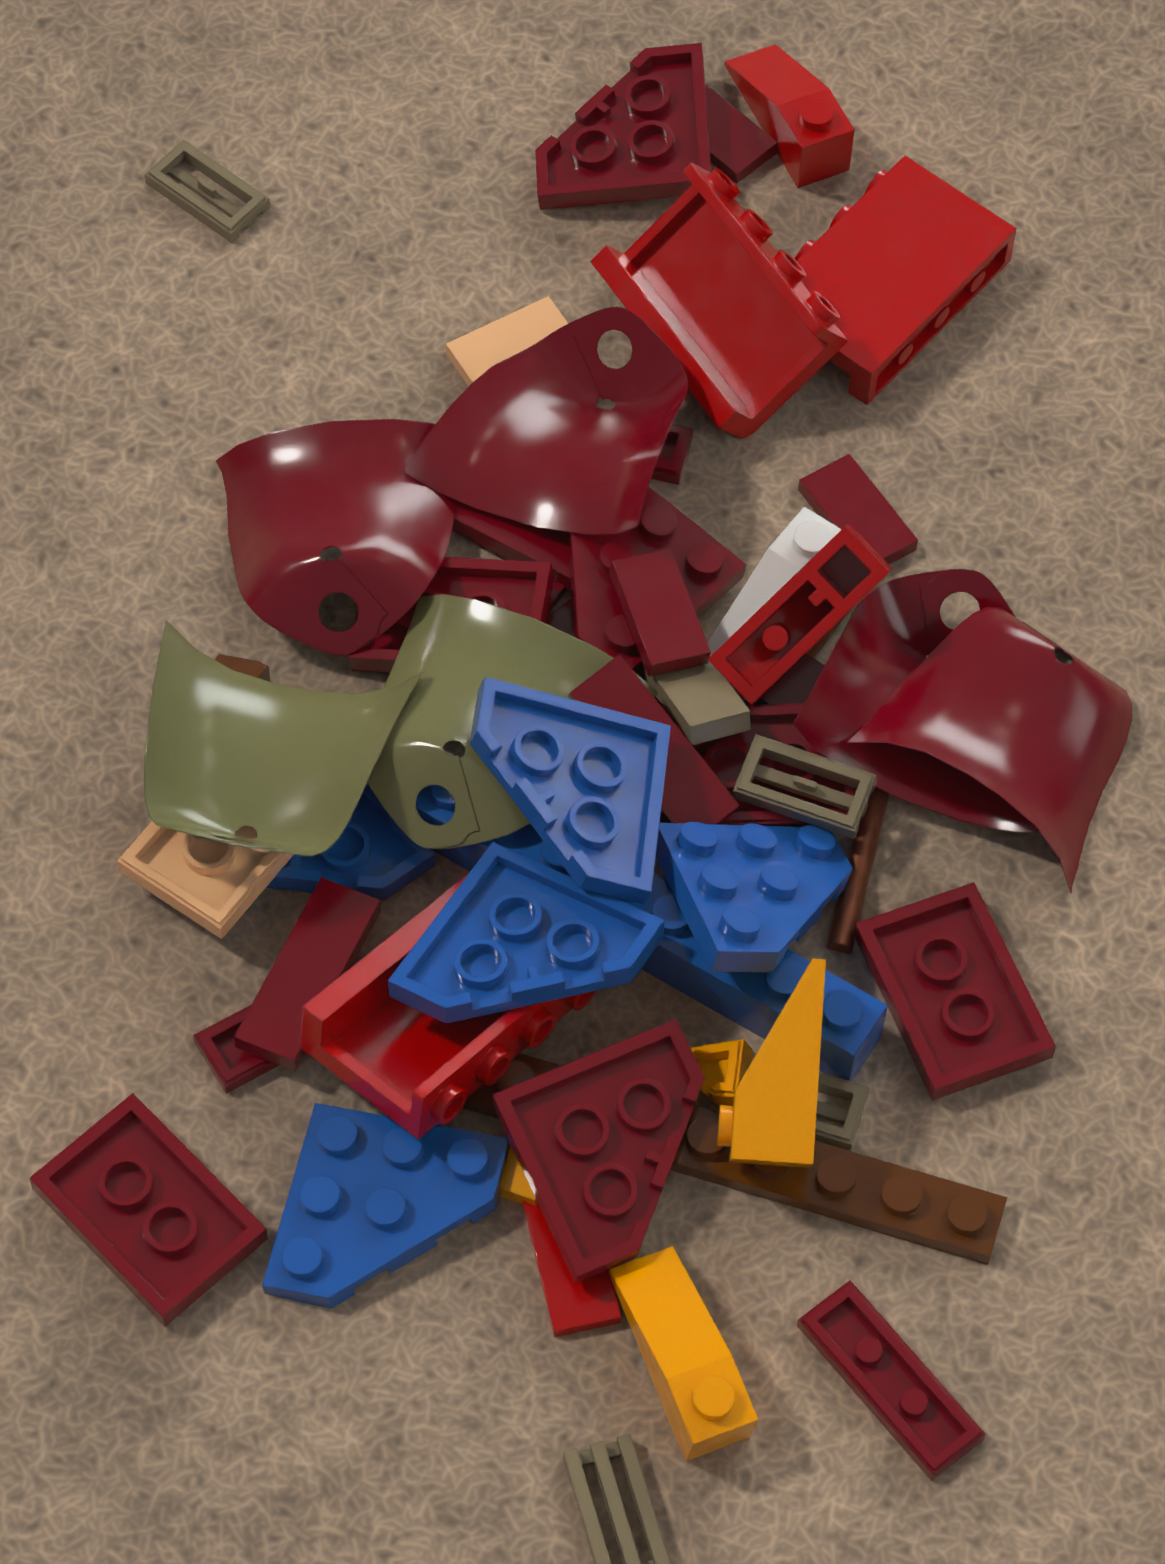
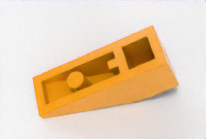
[717,958,826,1168]
[608,1246,758,1462]

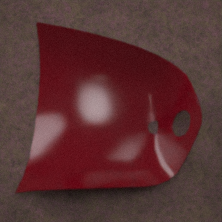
[404,307,689,535]
[215,419,457,656]
[793,569,1039,833]
[846,607,1132,893]

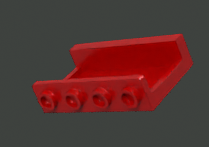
[794,155,1017,405]
[590,162,848,439]
[300,873,597,1140]

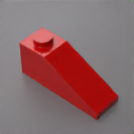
[724,44,855,188]
[708,524,893,705]

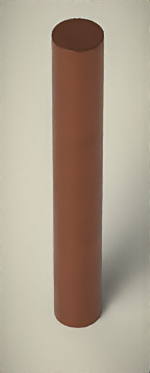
[827,787,890,954]

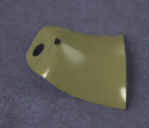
[367,594,657,849]
[144,620,426,857]

